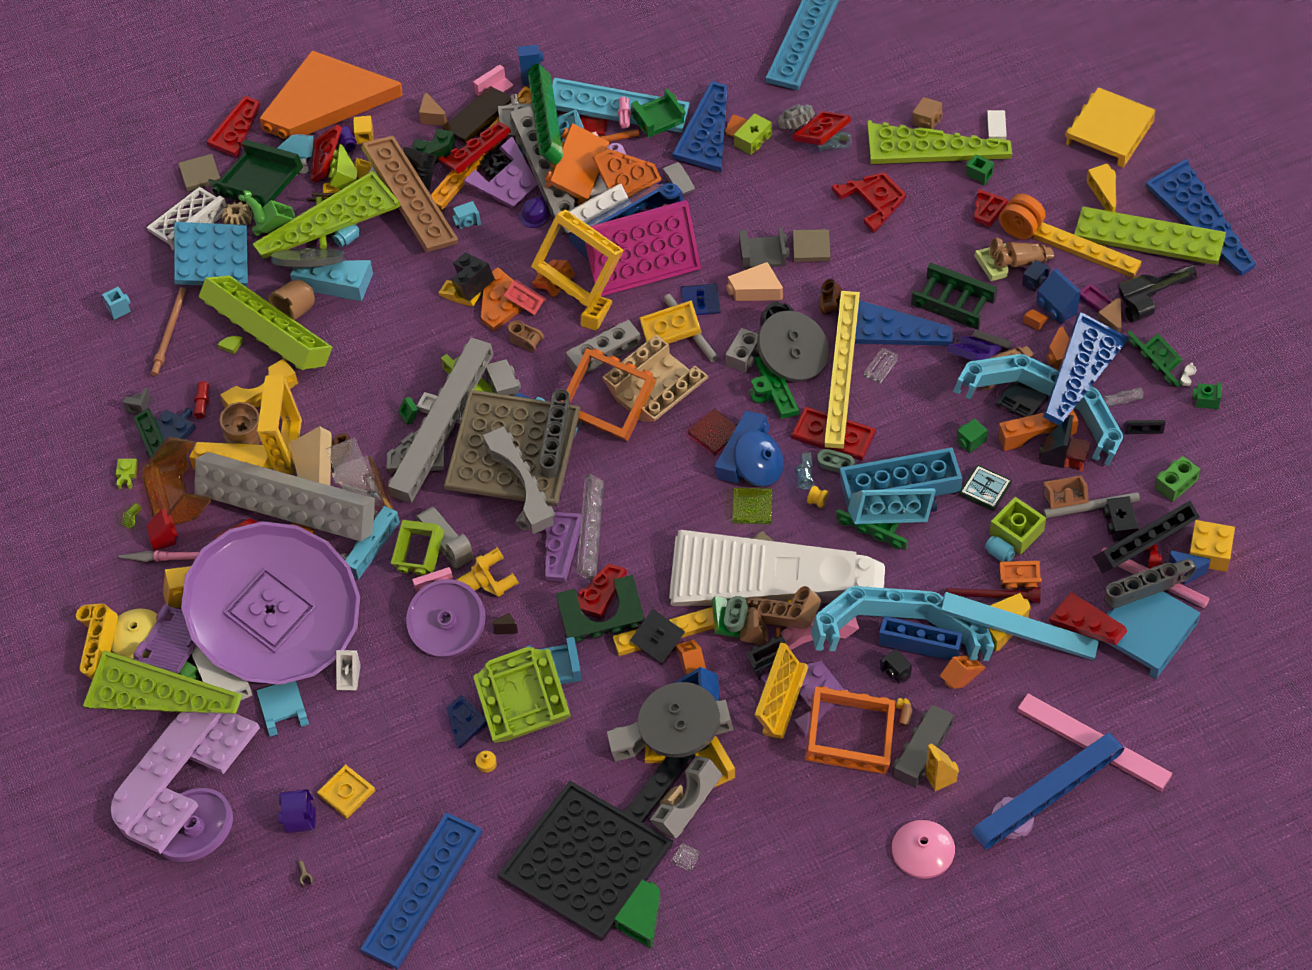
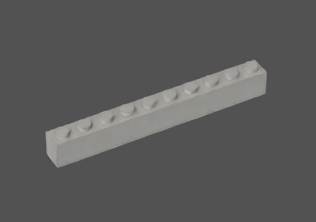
[388,337,493,503]

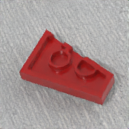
[310,124,342,183]
[577,564,627,619]

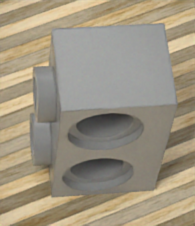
[725,328,759,373]

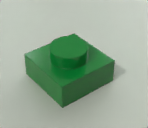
[398,397,419,424]

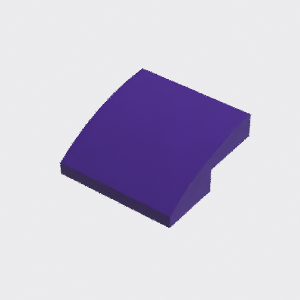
[947,336,1001,361]

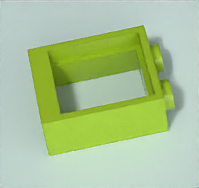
[391,520,445,576]

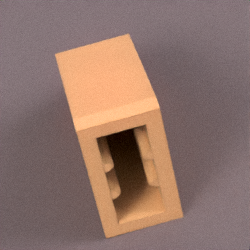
[726,262,783,301]

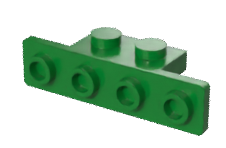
[1127,330,1183,387]
[836,509,908,551]

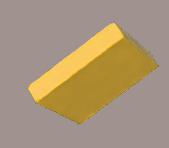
[317,764,375,819]

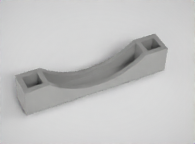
[483,426,555,534]
[607,700,734,762]

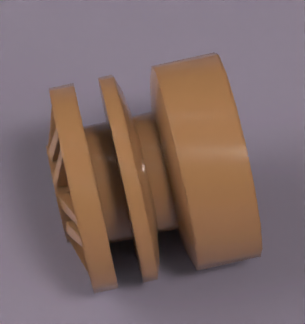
[220,402,261,445]

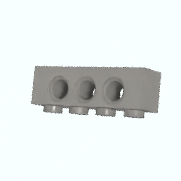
[566,320,641,375]

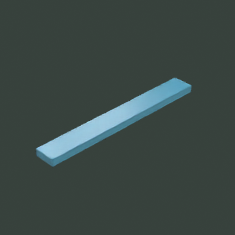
[940,592,1099,661]

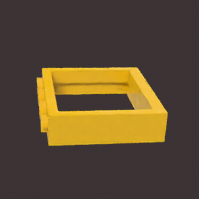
[531,209,624,307]
[257,374,302,475]

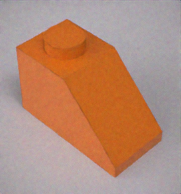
[1047,327,1069,371]
[675,639,706,675]
[940,655,986,689]

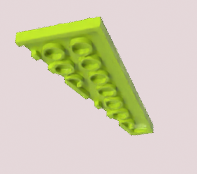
[83,650,243,714]

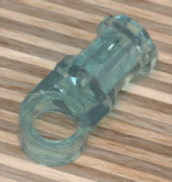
[818,132,852,153]
[795,451,814,489]

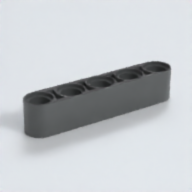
[540,389,570,478]

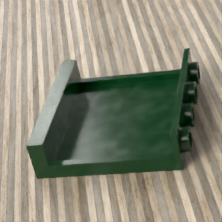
[208,139,303,207]

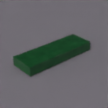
[133,408,170,463]

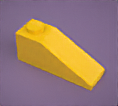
[1086,164,1116,212]
[925,744,959,791]

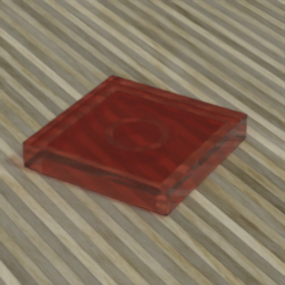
[688,408,737,455]

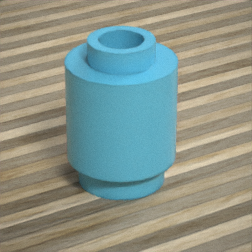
[333,224,360,247]
[985,536,1015,562]

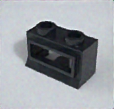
[747,636,786,680]

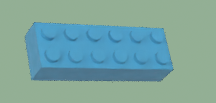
[839,447,962,510]

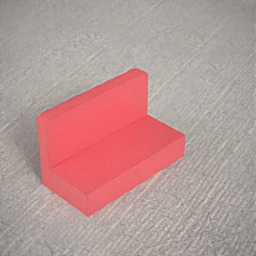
[504,280,546,315]

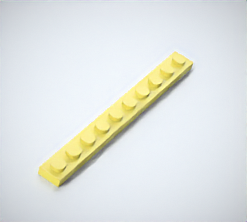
[825,291,860,449]

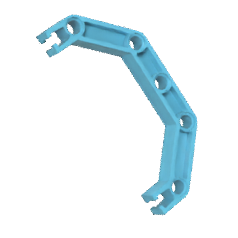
[953,354,1123,466]
[811,586,994,661]

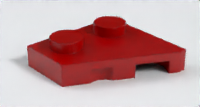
[974,189,1009,227]

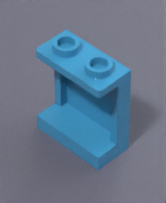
[527,637,582,684]

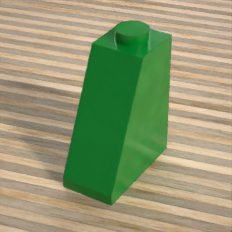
[614,880,661,949]

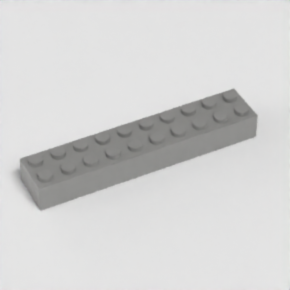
[194,452,375,541]

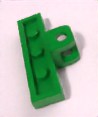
[749,357,799,419]

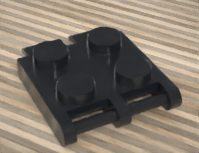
[996,381,1048,417]

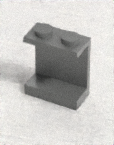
[739,226,789,269]

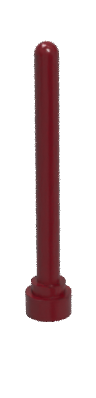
[945,587,1041,603]

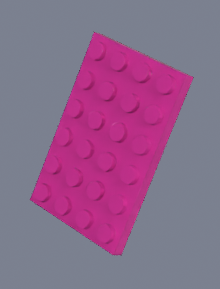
[585,200,701,297]

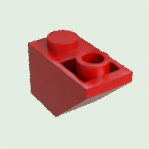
[146,508,178,551]

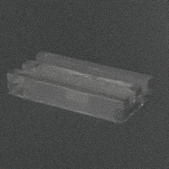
[863,348,898,384]

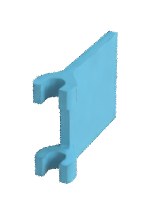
[256,681,309,737]

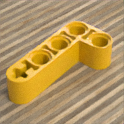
[76,603,118,680]

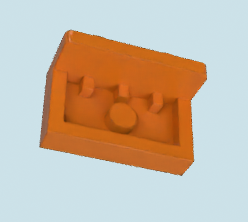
[532,259,575,297]
[999,561,1042,589]

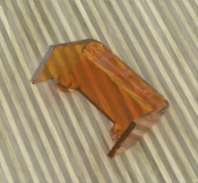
[142,436,211,525]

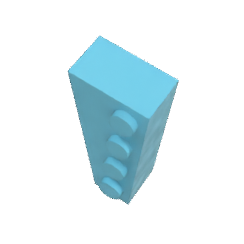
[290,260,373,302]

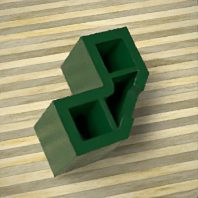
[412,129,455,163]

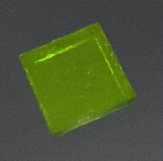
[733,488,772,524]

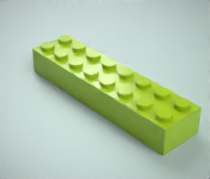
[199,275,333,370]

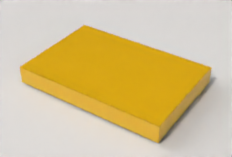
[639,300,702,344]

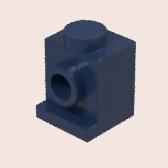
[1022,260,1051,291]

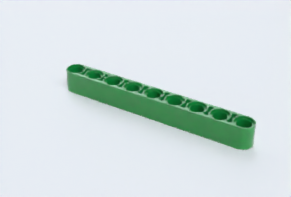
[528,63,563,165]

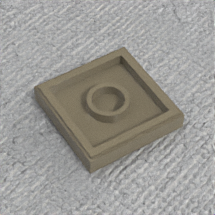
[178,154,220,192]
[793,229,830,262]

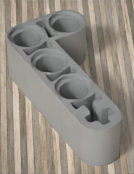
[416,506,473,569]

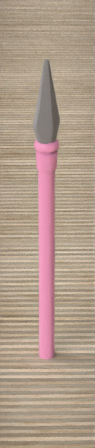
[118,550,200,562]

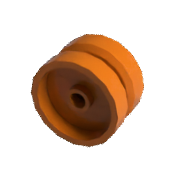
[999,193,1046,240]

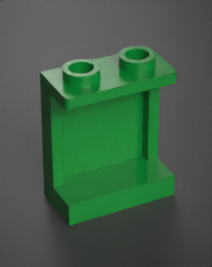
[631,89,686,138]

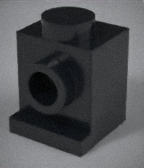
[880,649,912,684]

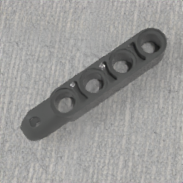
[1104,559,1196,608]

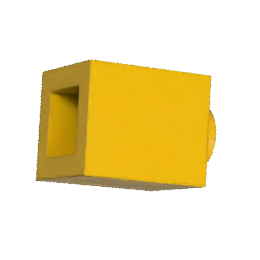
[354,116,374,144]

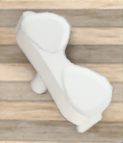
[1180,363,1197,386]

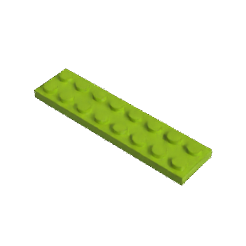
[1074,206,1226,265]

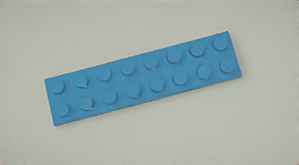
[766,0,840,90]

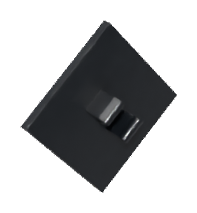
[630,609,685,664]

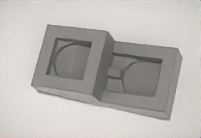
[662,162,695,195]

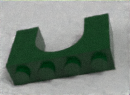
[556,575,645,644]

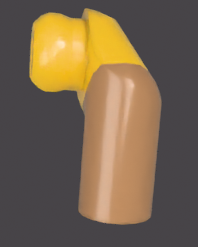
[896,698,912,726]

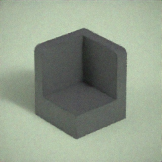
[123,388,152,415]

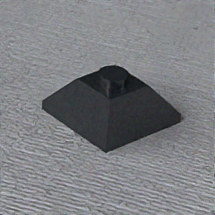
[1038,415,1074,468]

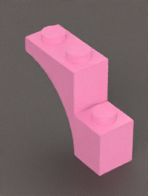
[780,615,859,650]

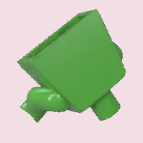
[239,190,296,236]

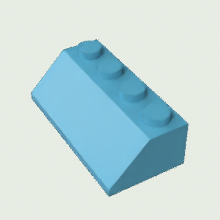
[848,488,936,524]

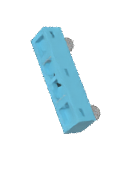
[340,506,400,580]

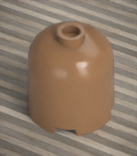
[268,279,315,321]

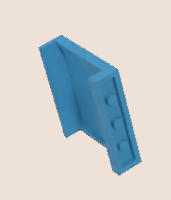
[1096,588,1200,679]

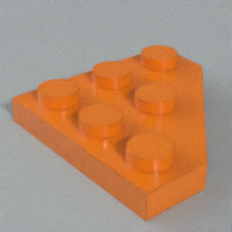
[592,148,662,198]
[481,267,524,332]

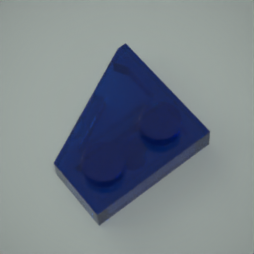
[446,694,488,749]

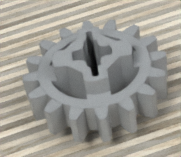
[777,104,815,130]

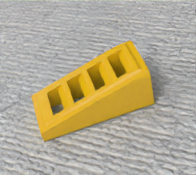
[581,297,612,331]

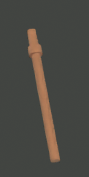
[151,287,187,376]

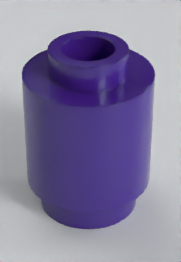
[338,126,357,152]

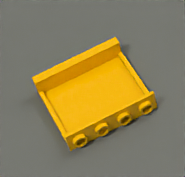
[1065,87,1156,168]

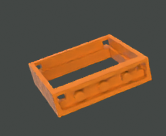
[561,348,657,442]
[805,686,895,775]

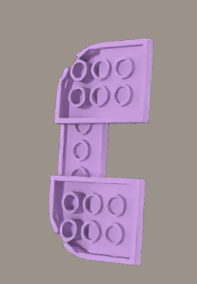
[111,712,260,854]

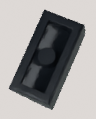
[1124,420,1166,434]

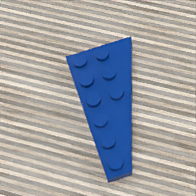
[672,81,728,172]
[855,300,952,346]

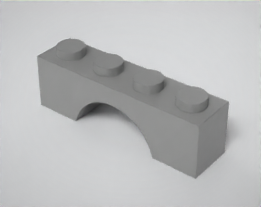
[650,756,723,839]

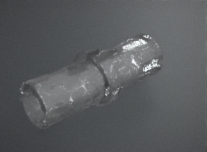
[1104,387,1144,407]

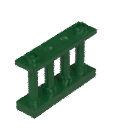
[911,262,997,330]

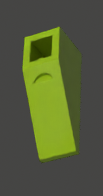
[328,144,357,190]

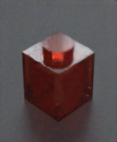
[1064,438,1091,471]

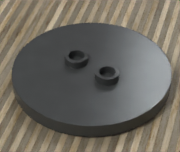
[271,248,344,267]
[757,311,829,382]
[638,682,720,758]

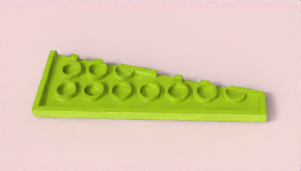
[867,120,1012,164]
[253,171,401,259]

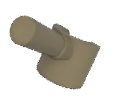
[298,861,314,887]

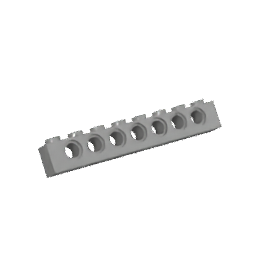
[510,106,575,234]

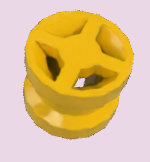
[807,486,829,509]

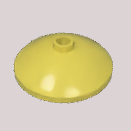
[111,609,157,659]

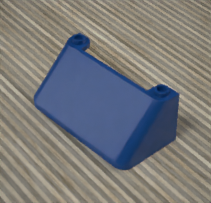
[569,183,683,261]

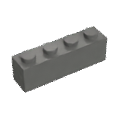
[892,705,954,788]

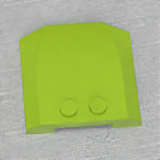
[473,647,571,743]

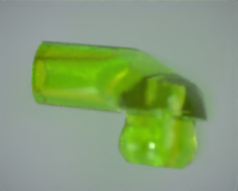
[122,502,142,528]

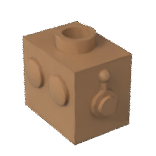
[912,97,943,129]

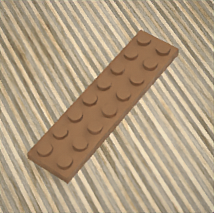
[361,136,458,252]

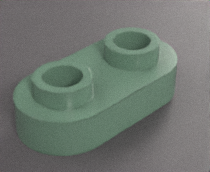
[817,449,855,473]
[724,596,748,632]

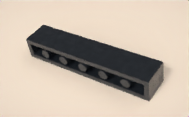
[1093,501,1200,574]

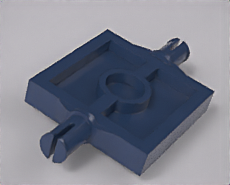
[146,407,196,456]

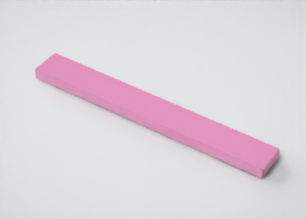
[1017,693,1172,792]

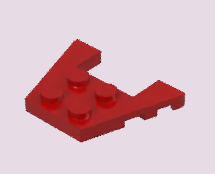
[832,172,906,233]

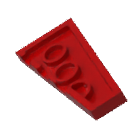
[207,96,260,158]
[1049,592,1127,645]

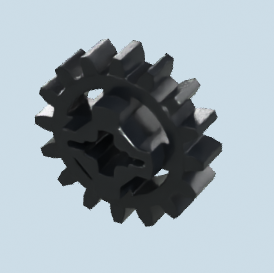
[482,148,512,180]

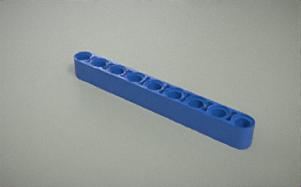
[971,733,1125,850]

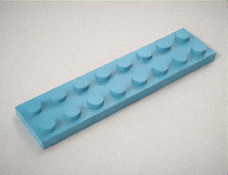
[552,78,689,133]

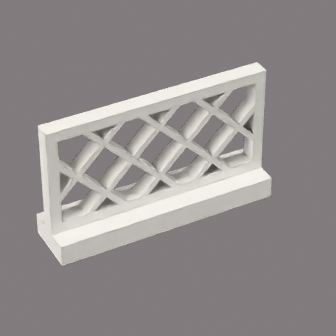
[147,187,227,251]

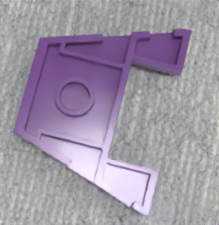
[463,137,538,209]
[761,661,844,737]

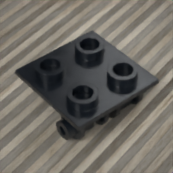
[403,147,436,190]

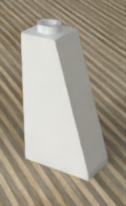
[191,645,253,700]

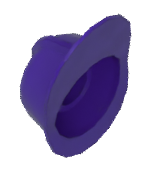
[520,196,551,228]

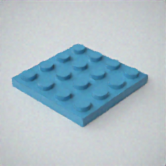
[174,222,248,287]

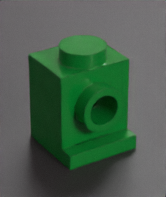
[965,154,994,186]
[1192,383,1221,409]

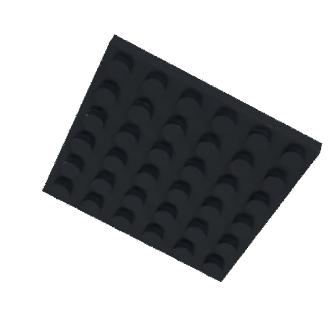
[498,781,673,941]

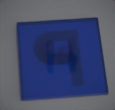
[681,283,720,315]

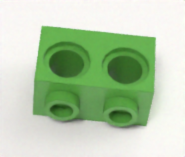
[1155,456,1201,502]

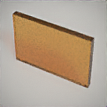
[368,456,393,509]

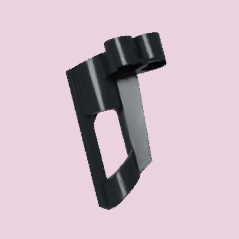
[1118,264,1197,323]

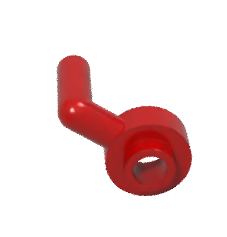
[1144,544,1162,569]

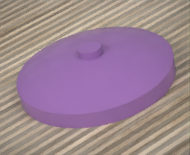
[406,579,486,658]
[161,788,233,862]

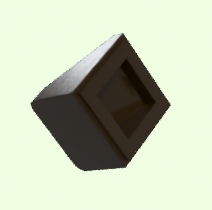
[492,613,518,635]

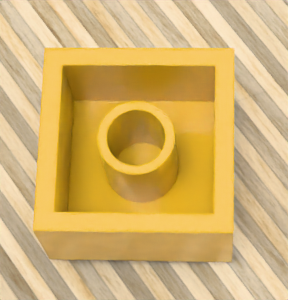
[1189,520,1235,572]

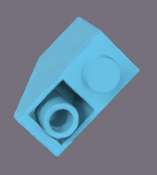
[278,134,313,160]

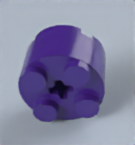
[278,789,316,833]

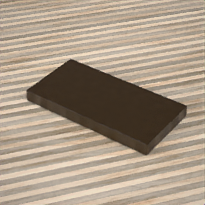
[442,86,511,143]

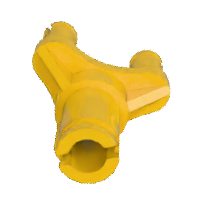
[456,547,519,597]

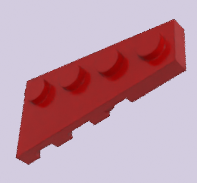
[438,122,511,174]

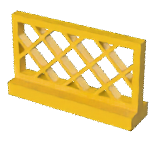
[755,643,808,739]

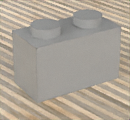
[486,359,521,396]

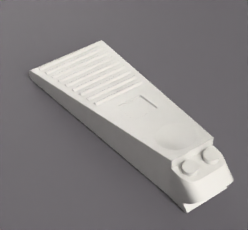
[669,530,885,606]

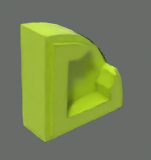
[218,336,243,354]

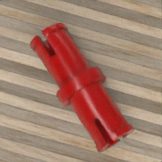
[193,381,210,419]

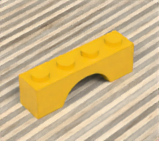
[220,359,298,408]

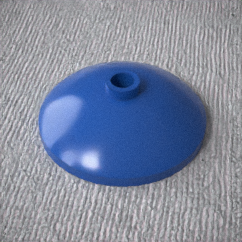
[733,431,784,487]

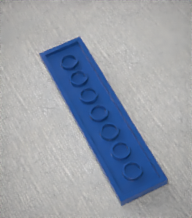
[360,812,483,970]

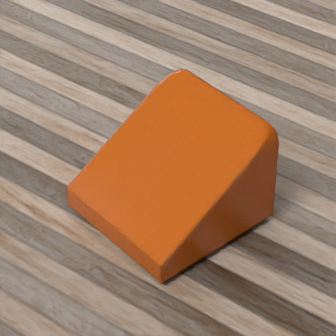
[725,114,747,138]
[1023,309,1048,331]

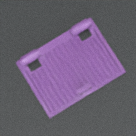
[133,604,196,674]

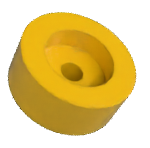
[476,751,497,773]

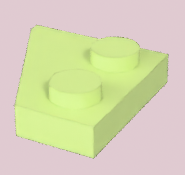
[974,243,1008,281]

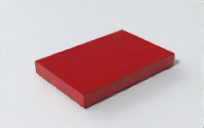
[792,111,851,146]

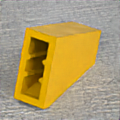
[988,593,1031,652]

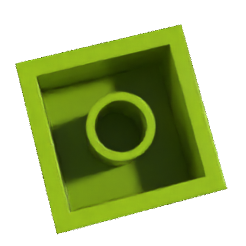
[989,497,1046,555]

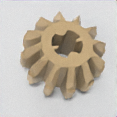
[222,201,252,225]

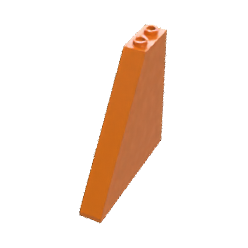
[260,50,403,139]

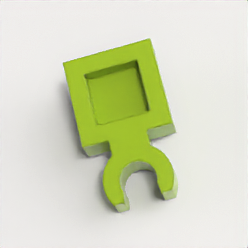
[116,459,138,490]

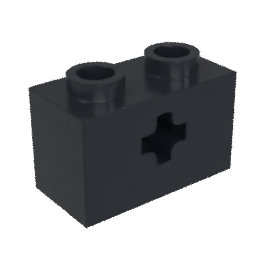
[1103,496,1139,542]

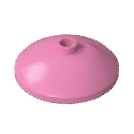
[892,820,955,879]

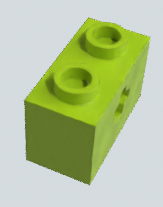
[734,113,772,155]

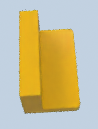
[695,736,735,787]

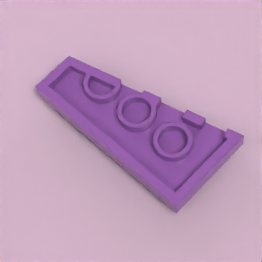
[545,512,584,582]

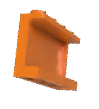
[545,123,610,205]

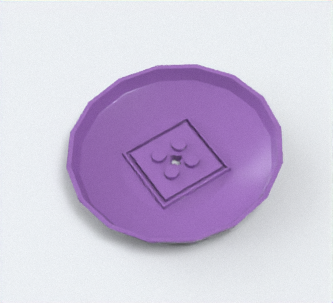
[181,521,360,685]

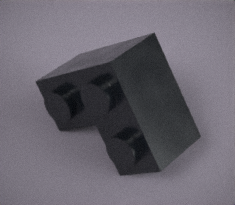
[451,252,495,301]

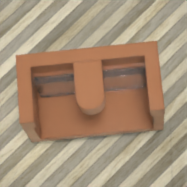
[1044,475,1089,509]

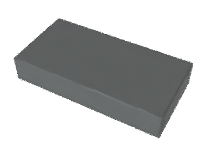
[973,329,1013,348]

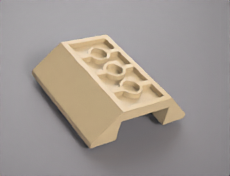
[602,335,708,422]

